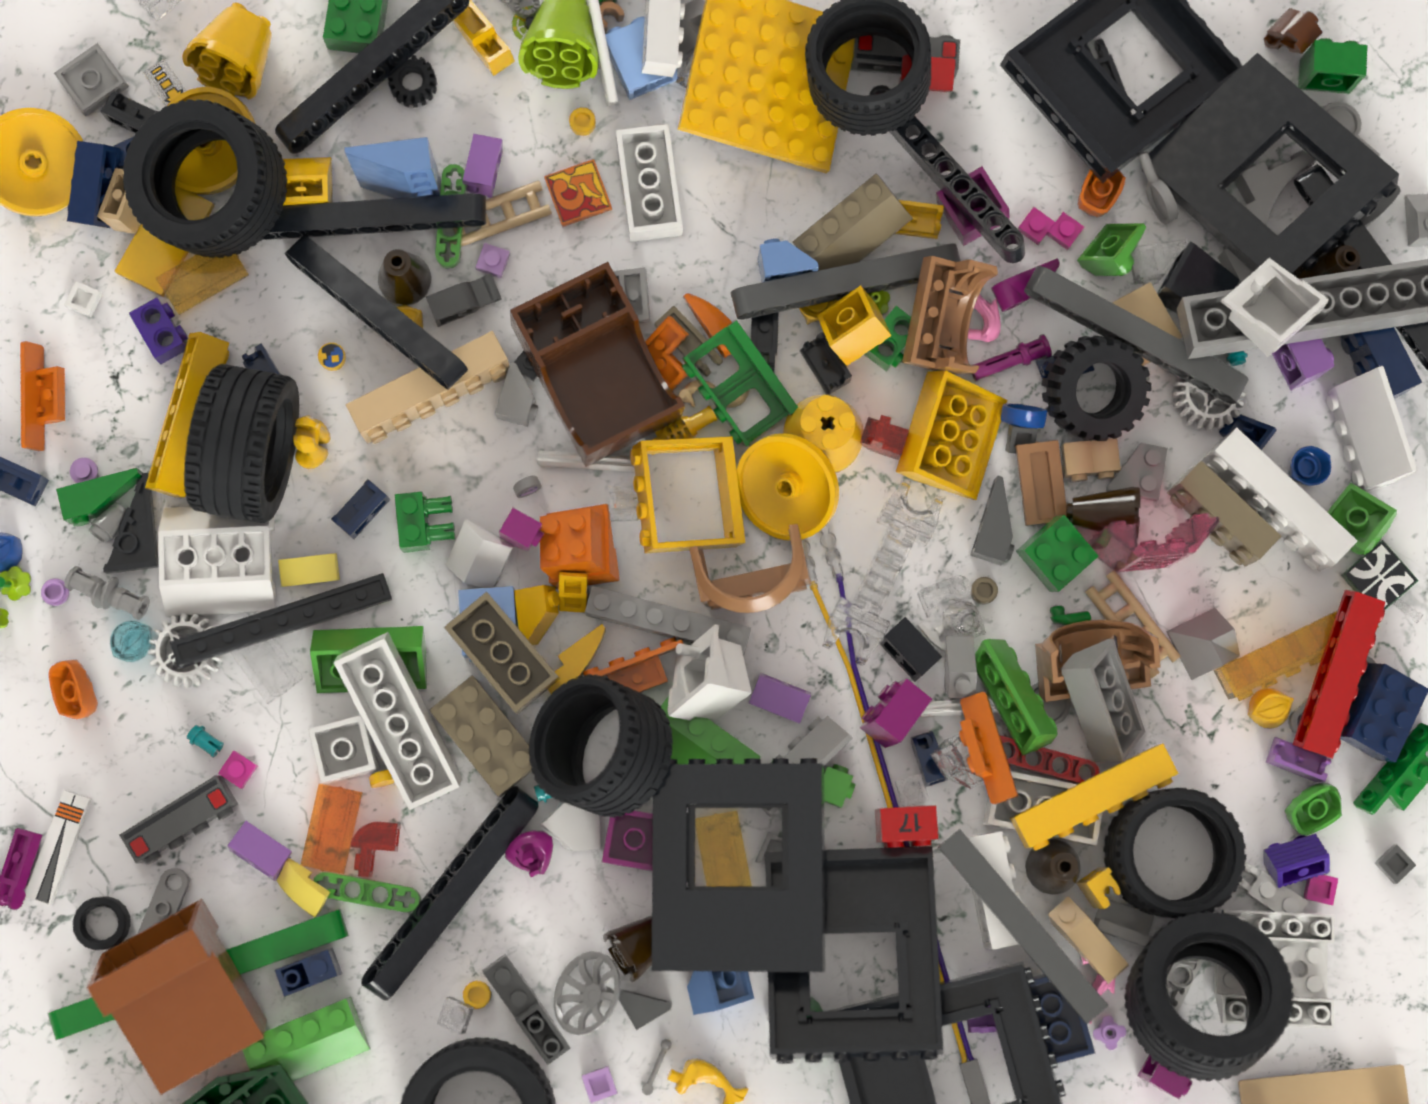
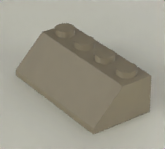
[793,173,913,271]

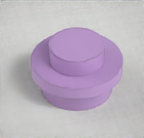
[70,458,98,483]
[41,578,70,606]

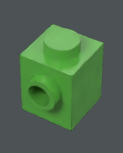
[824,764,856,808]

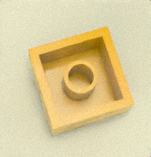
[817,285,891,366]

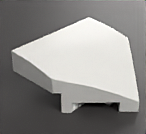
[540,801,601,851]

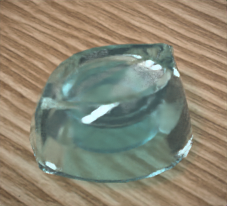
[110,621,152,662]

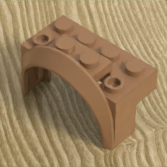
[902,256,998,374]
[689,524,812,613]
[1035,620,1161,702]

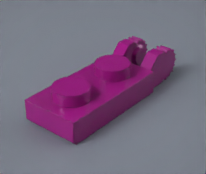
[0,828,42,910]

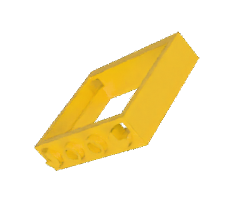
[630,437,746,554]

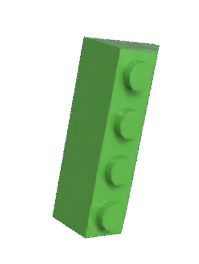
[310,626,427,693]
[975,639,1058,756]
[661,695,761,764]
[242,997,370,1081]

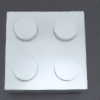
[308,715,380,784]

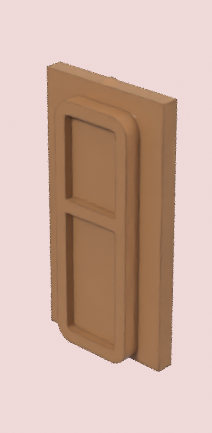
[1015,440,1067,526]

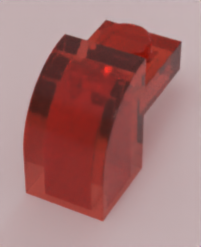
[860,415,909,460]
[350,822,401,877]

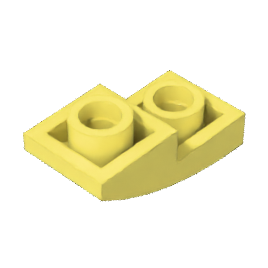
[278,553,340,587]
[276,858,330,917]

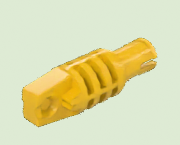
[652,406,717,455]

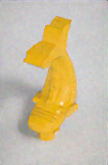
[667,1058,749,1104]

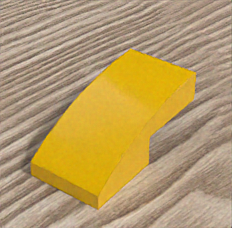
[559,572,588,613]

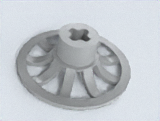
[554,951,621,1035]

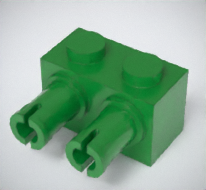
[395,491,456,553]

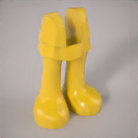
[293,415,331,469]

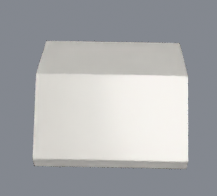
[445,519,514,588]

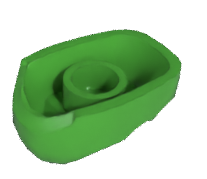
[1284,782,1342,835]

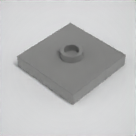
[54,43,129,117]

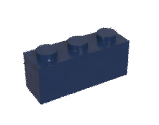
[67,141,121,228]

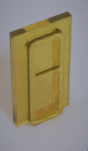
[156,254,249,315]
[695,810,752,887]

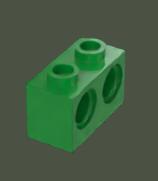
[864,306,911,372]

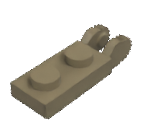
[654,306,724,377]

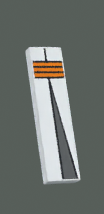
[25,790,92,905]

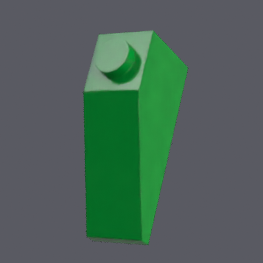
[56,468,143,526]

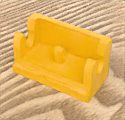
[895,200,944,239]
[1076,867,1120,909]

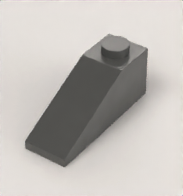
[970,476,1015,565]

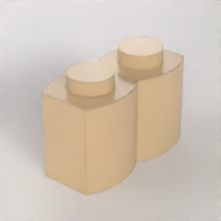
[1061,438,1121,482]

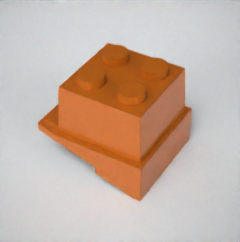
[540,504,619,590]

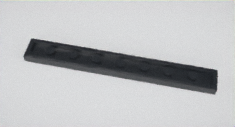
[170,573,392,669]

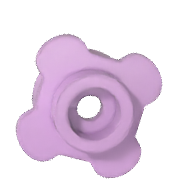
[1093,1016,1126,1050]

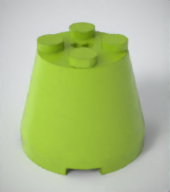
[518,0,599,89]

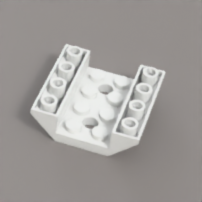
[158,507,277,617]
[1214,909,1335,1028]

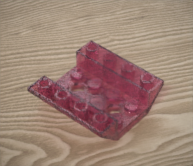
[1088,513,1219,573]

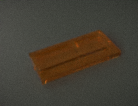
[300,783,363,874]

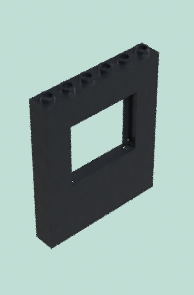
[1000,0,1242,183]
[1141,52,1399,279]
[652,758,825,972]
[765,846,944,1064]
[829,961,1066,1104]

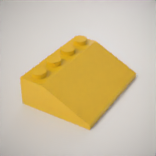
[896,370,1007,500]

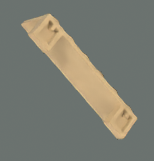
[1238,1064,1409,1104]

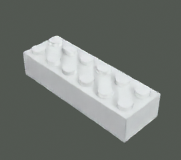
[1202,428,1357,571]
[333,632,462,810]

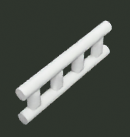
[586,0,618,106]

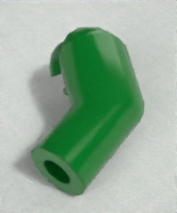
[1050,605,1091,625]

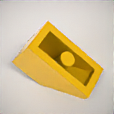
[514,585,560,645]

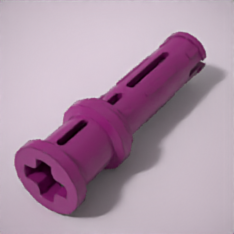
[971,334,1052,381]

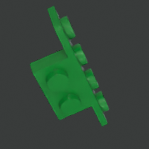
[1353,723,1428,815]

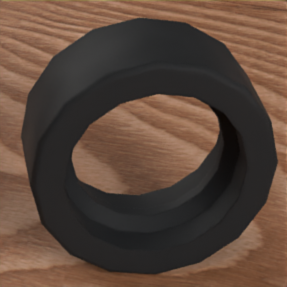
[73,896,131,950]

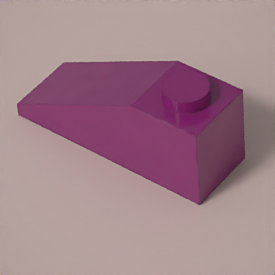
[499,508,544,551]

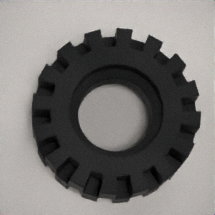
[387,55,437,108]

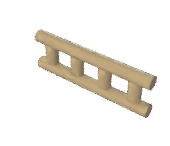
[449,180,552,247]
[1085,570,1181,679]

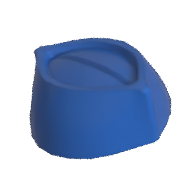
[1001,404,1047,428]
[1289,446,1331,486]
[0,532,22,573]

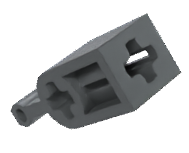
[426,274,501,327]

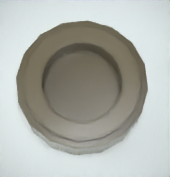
[970,577,998,605]

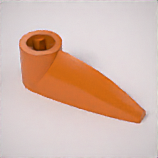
[683,293,732,358]

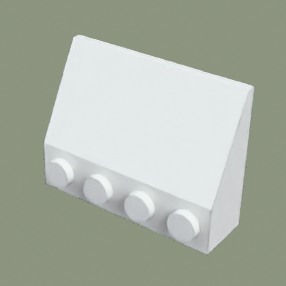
[1327,366,1417,491]

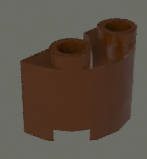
[1264,8,1323,54]

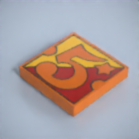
[544,159,612,227]

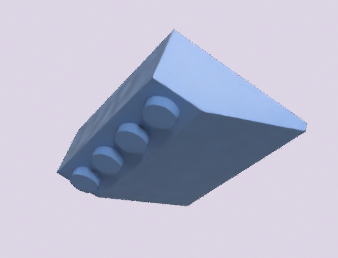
[344,137,441,198]

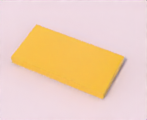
[114,185,215,297]

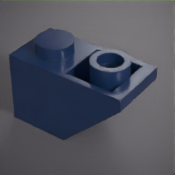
[275,948,342,997]

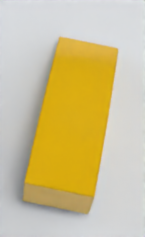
[453,0,515,76]
[548,624,606,694]

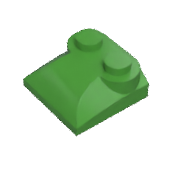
[1077,223,1146,276]
[1327,483,1397,555]

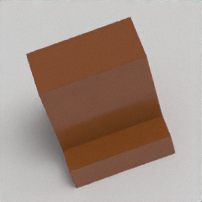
[86,899,267,1095]

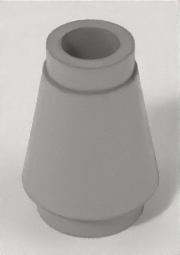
[89,502,127,543]

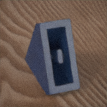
[1219,414,1277,451]

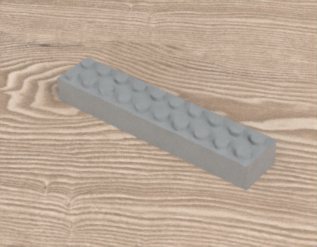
[1177,259,1428,359]

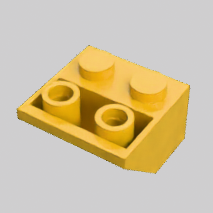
[282,157,333,206]

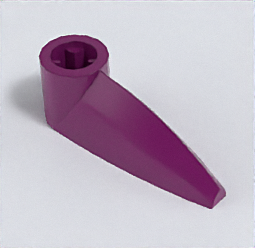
[991,258,1060,312]

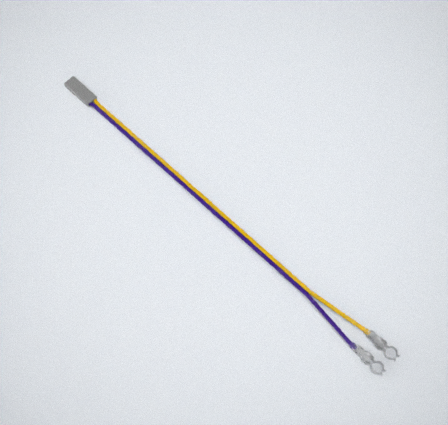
[802,528,991,1104]

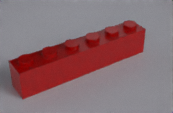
[1292,590,1386,759]

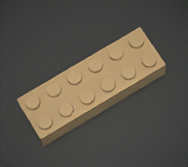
[345,331,509,444]

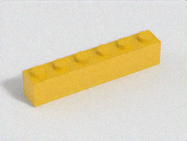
[145,332,229,498]
[1010,743,1179,851]

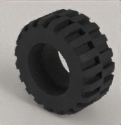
[1041,336,1151,441]

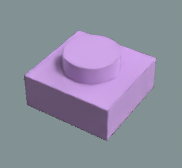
[476,243,510,278]
[582,1066,618,1103]

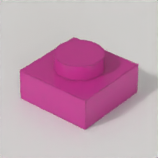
[1018,207,1055,245]
[1046,212,1084,250]
[218,750,258,789]
[1303,875,1339,906]

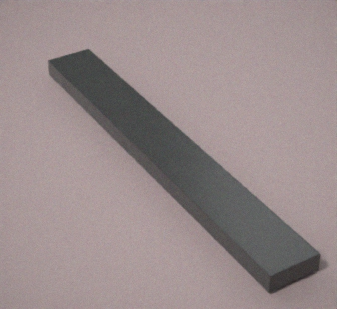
[938,829,1109,1024]

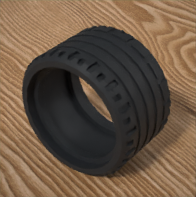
[805,0,931,136]
[529,674,673,817]
[1103,788,1247,919]

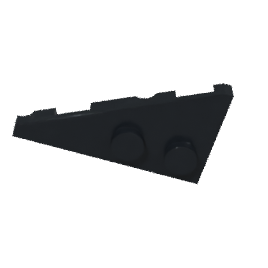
[103,473,159,574]

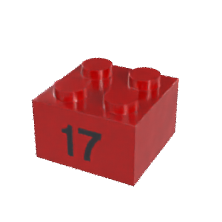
[874,805,938,848]

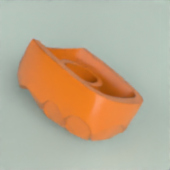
[1078,170,1126,218]
[49,660,98,719]

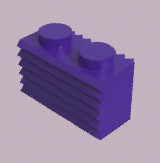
[1263,834,1330,888]

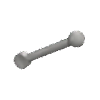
[642,1039,672,1095]

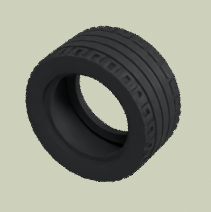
[123,99,287,258]
[184,364,299,523]
[1124,911,1294,1082]
[401,1037,556,1104]

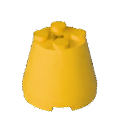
[182,2,272,100]
[783,394,864,473]

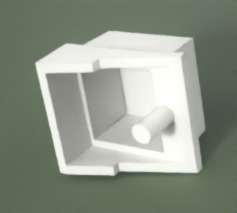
[1221,258,1329,357]
[668,625,752,721]

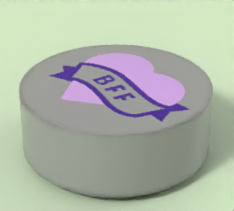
[513,476,542,498]

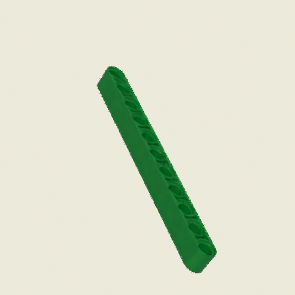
[47,909,349,1040]

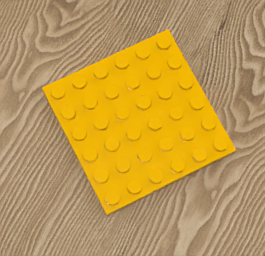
[677,0,854,174]

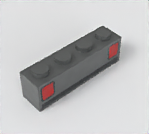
[851,35,960,79]
[119,775,238,865]

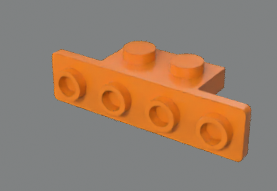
[20,341,65,451]
[583,637,684,693]
[959,692,1018,804]

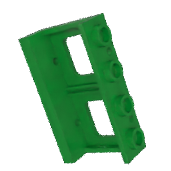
[682,320,798,447]

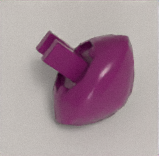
[505,830,553,877]

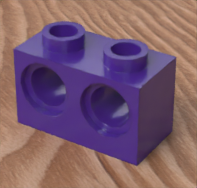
[129,297,188,365]

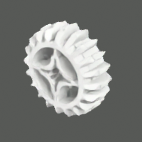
[1172,360,1246,431]
[148,613,223,688]

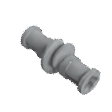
[64,566,150,620]

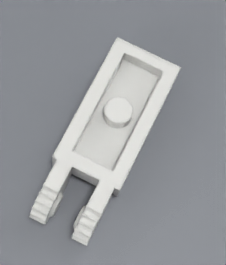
[1238,861,1308,913]

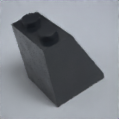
[1157,241,1240,314]

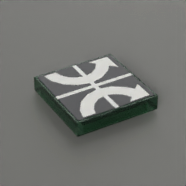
[1341,540,1419,610]

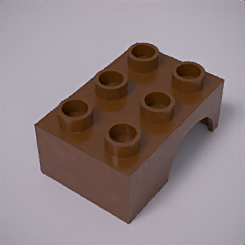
[510,262,685,467]

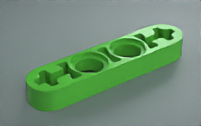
[435,164,467,269]
[313,872,421,912]

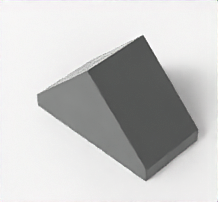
[619,989,672,1030]

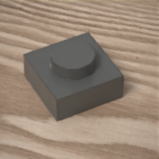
[1005,425,1038,454]
[1375,845,1416,884]

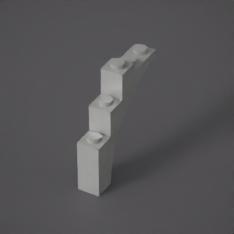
[1217,149,1316,287]

